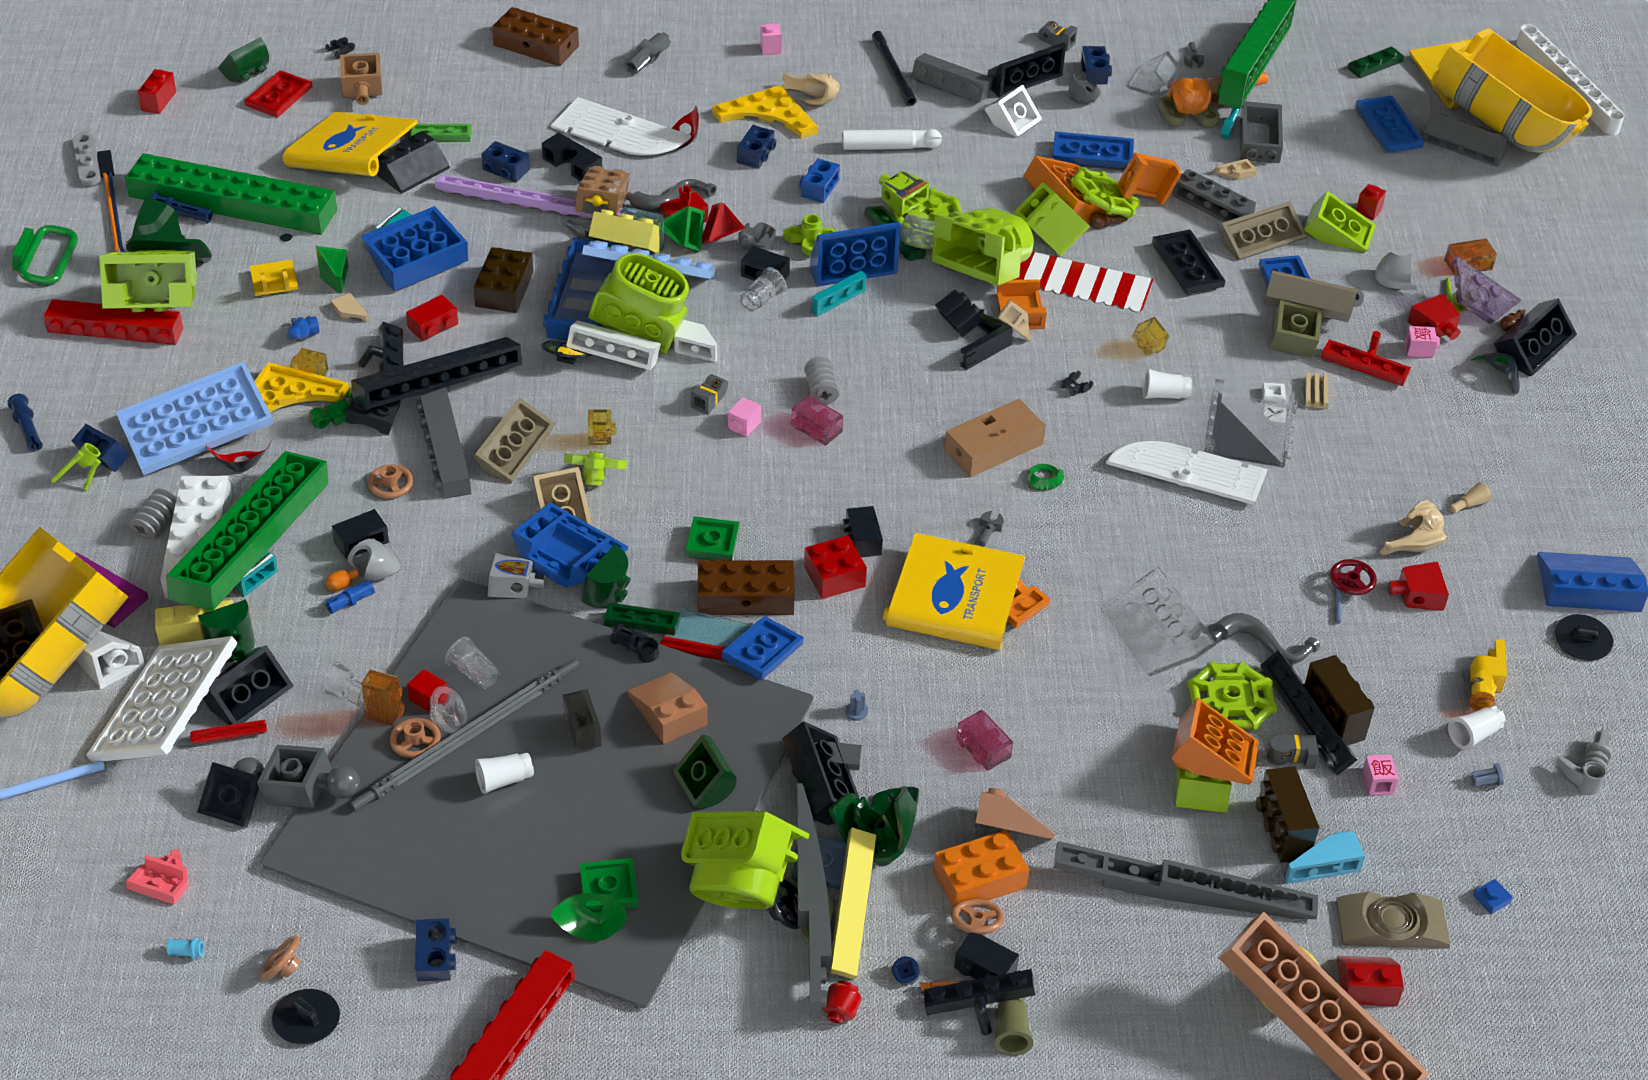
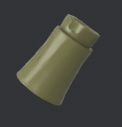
[994,997,1033,1056]

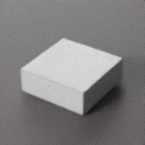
[1261,383,1286,405]

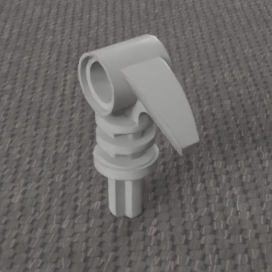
[1556,730,1612,795]

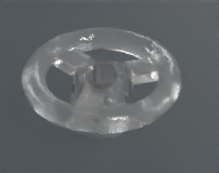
[430,686,467,734]

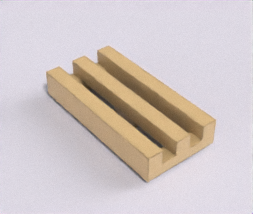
[1305,372,1328,409]

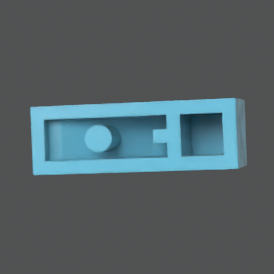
[1285,831,1365,884]

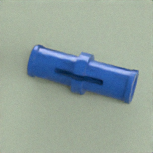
[325,580,375,614]

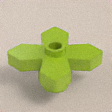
[783,214,838,257]
[563,451,627,485]

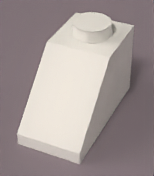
[674,320,717,363]

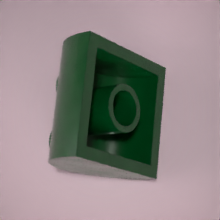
[218,37,270,83]
[582,544,631,608]
[198,599,255,662]
[673,734,737,808]

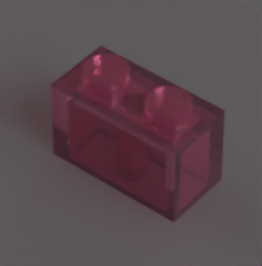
[791,396,843,446]
[956,710,1013,771]

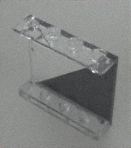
[1204,379,1298,468]

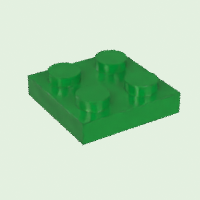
[686,516,740,560]
[580,858,638,912]

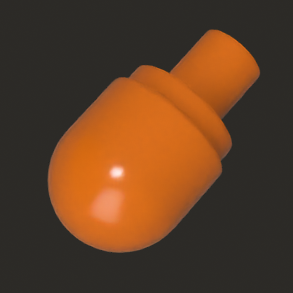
[325,568,359,592]

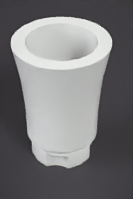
[1143,369,1192,399]
[1448,706,1505,750]
[475,753,534,794]

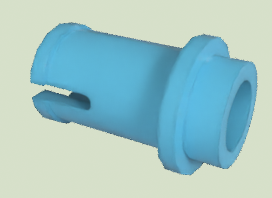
[167,937,205,959]

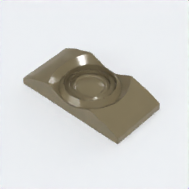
[1336,891,1450,948]

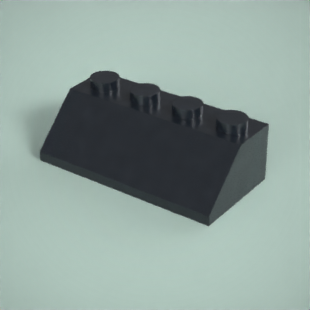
[987,42,1066,98]
[1493,298,1577,376]
[782,721,860,825]

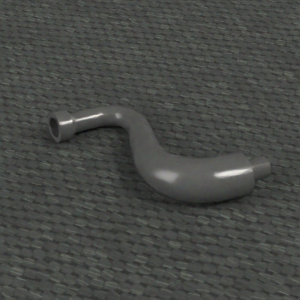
[625,179,717,212]
[1209,613,1320,664]

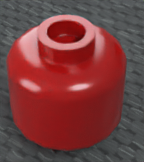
[822,980,862,1024]

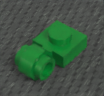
[309,399,349,429]

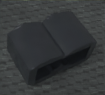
[935,289,982,337]

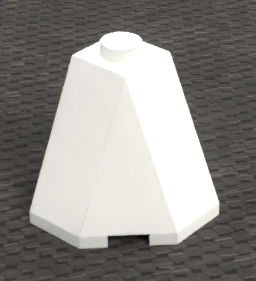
[75,631,145,689]

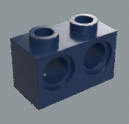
[1080,46,1112,84]
[737,125,777,169]
[481,141,530,183]
[71,423,129,472]
[415,918,456,981]

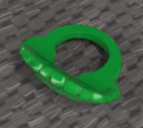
[1027,464,1064,490]

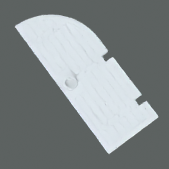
[551,97,691,156]
[1106,441,1268,505]

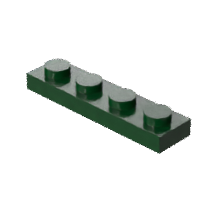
[864,206,927,261]

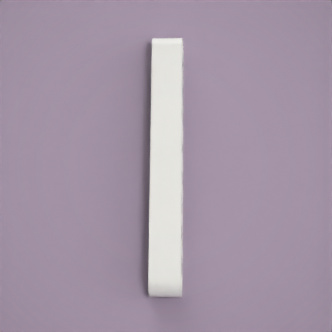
[1517,24,1625,135]

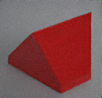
[701,202,745,245]

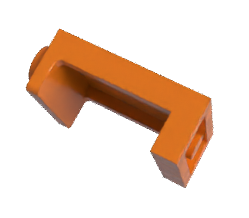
[1116,152,1182,205]
[996,279,1047,330]

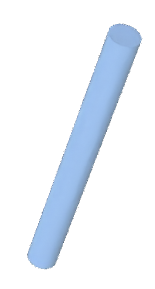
[0,761,105,800]

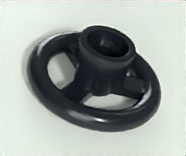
[768,879,800,929]

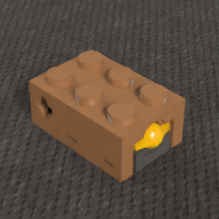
[576,166,630,216]

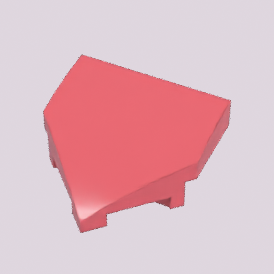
[126,849,188,905]

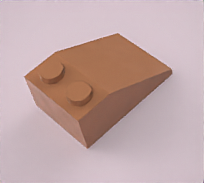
[627,672,708,744]
[975,788,1056,839]

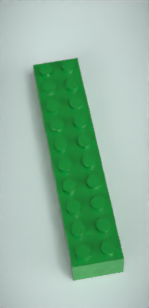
[1216,0,1297,109]
[125,153,337,235]
[166,451,328,611]

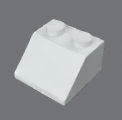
[984,85,1042,137]

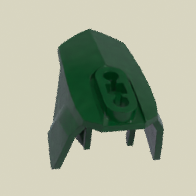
[125,197,212,263]
[829,786,919,867]

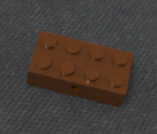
[492,7,579,66]
[698,560,795,615]

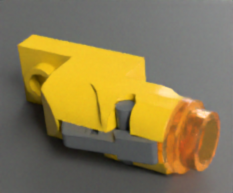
[1463,639,1507,712]

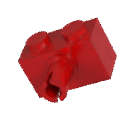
[660,185,708,223]

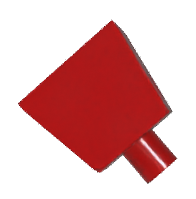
[1407,293,1461,340]
[1388,562,1449,611]

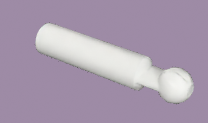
[842,129,942,150]

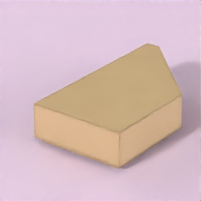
[1214,159,1257,180]
[331,293,369,322]
[997,300,1031,341]

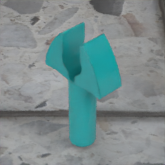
[1221,108,1241,139]

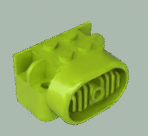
[932,208,1034,286]
[99,250,197,312]
[588,253,689,355]
[681,811,810,909]

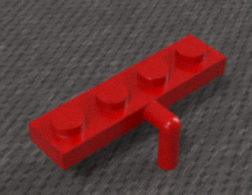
[1321,331,1411,386]

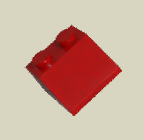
[1337,956,1404,1006]

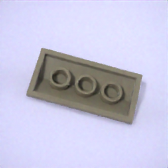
[1220,201,1308,261]
[1264,270,1358,322]
[473,398,556,483]

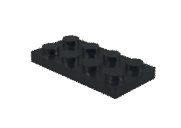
[1152,229,1225,295]

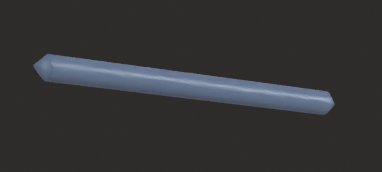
[1335,568,1342,624]

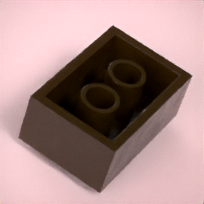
[473,247,534,313]
[1305,655,1375,745]
[1256,766,1319,863]

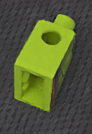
[879,171,929,216]

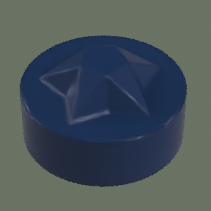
[892,956,920,985]

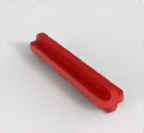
[661,636,726,661]
[190,720,267,744]

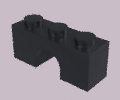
[542,132,602,181]

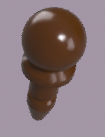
[1090,212,1128,228]
[1500,309,1526,332]

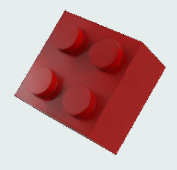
[804,535,867,599]

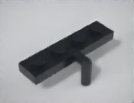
[358,321,404,372]
[924,969,1036,1035]

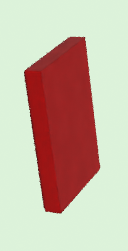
[244,70,313,118]

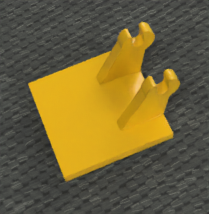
[250,259,298,296]

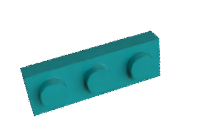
[812,271,866,317]

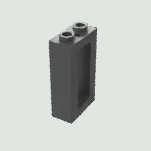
[1240,101,1283,163]

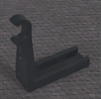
[961,301,1012,370]

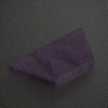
[1452,256,1521,324]

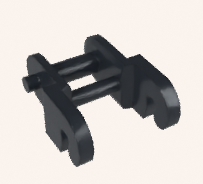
[325,37,355,59]
[1060,370,1094,396]

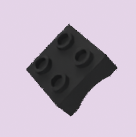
[345,397,401,435]

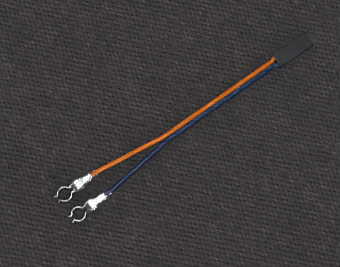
[97,150,125,252]

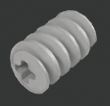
[804,356,839,405]
[129,488,176,540]

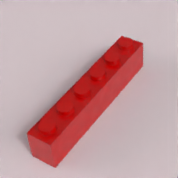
[44,299,183,345]
[450,949,575,1080]

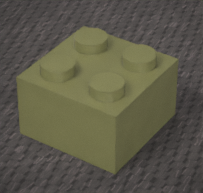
[1270,300,1322,358]

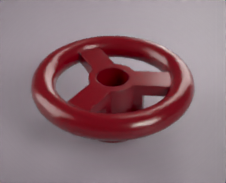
[1329,559,1377,596]

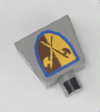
[487,553,545,598]

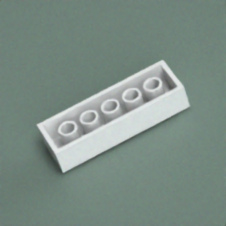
[160,476,232,599]

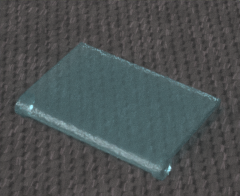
[671,607,753,647]

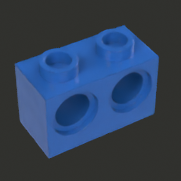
[799,158,840,203]

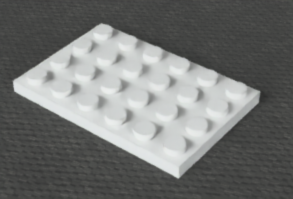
[86,636,237,762]

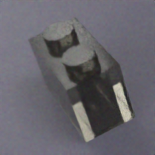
[563,689,602,752]

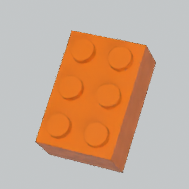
[933,829,1030,908]

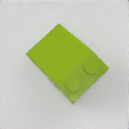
[1303,191,1376,253]

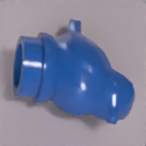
[288,316,320,340]

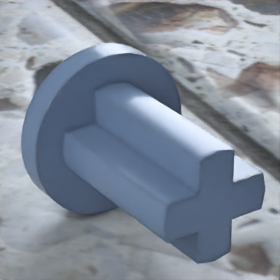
[846,690,868,721]
[1472,763,1504,787]

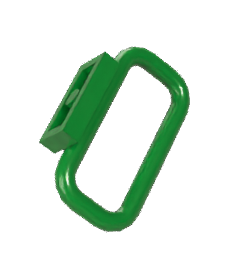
[12,225,78,285]

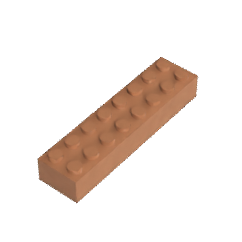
[1218,912,1430,1080]

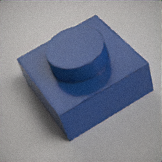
[1473,879,1513,914]

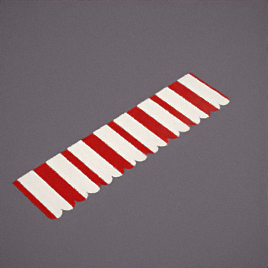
[940,252,1154,312]

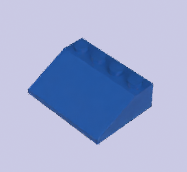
[361,206,469,291]
[810,222,901,287]
[1537,552,1648,612]

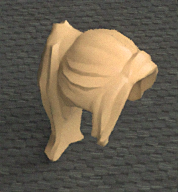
[782,72,840,105]
[1380,500,1447,556]

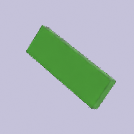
[410,124,472,142]

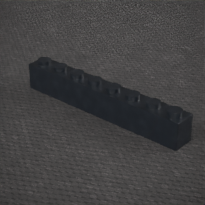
[351,337,522,410]

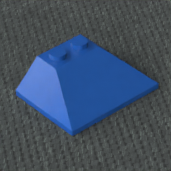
[512,502,629,588]

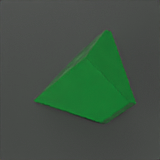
[655,206,705,252]
[315,245,349,293]

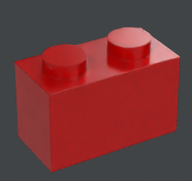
[137,69,177,114]
[406,294,458,342]

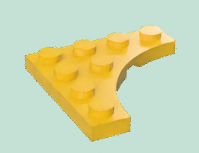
[712,85,818,139]
[254,362,350,412]

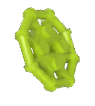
[1071,167,1140,218]
[889,187,963,239]
[1186,661,1278,732]

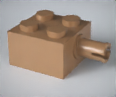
[340,53,383,105]

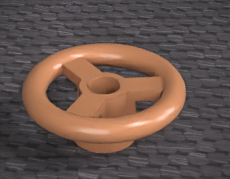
[367,464,414,499]
[389,718,441,759]
[951,899,1005,936]
[260,935,301,981]

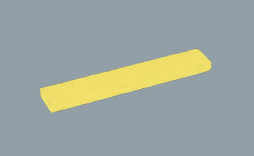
[829,828,876,980]

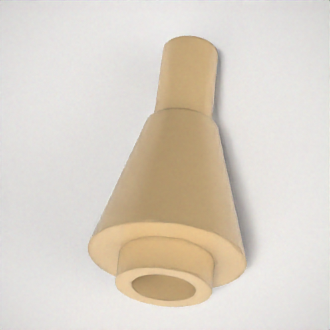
[1450,482,1491,513]

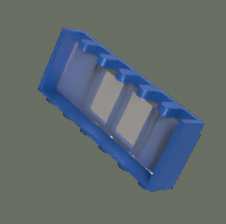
[543,238,624,340]

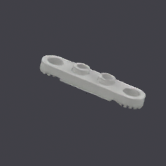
[73,132,101,187]

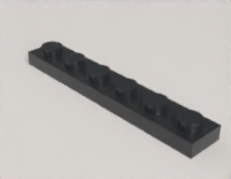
[1260,650,1358,775]

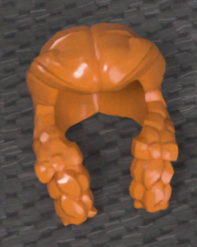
[1167,78,1212,115]

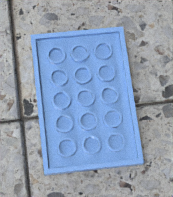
[582,240,716,279]
[116,361,274,475]

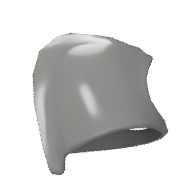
[1375,252,1418,290]
[348,539,400,581]

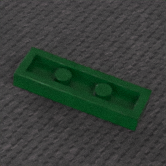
[1347,46,1404,78]
[604,603,681,636]

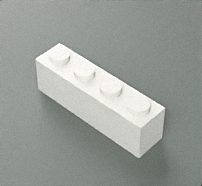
[566,320,661,370]

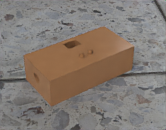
[944,399,1046,477]

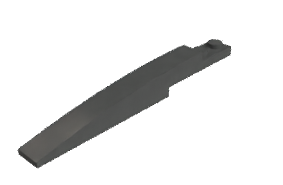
[797,783,832,1018]
[1053,841,1318,920]

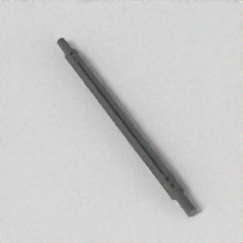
[349,658,580,811]

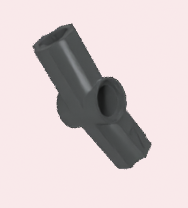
[624,32,671,74]

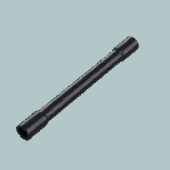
[872,31,917,106]

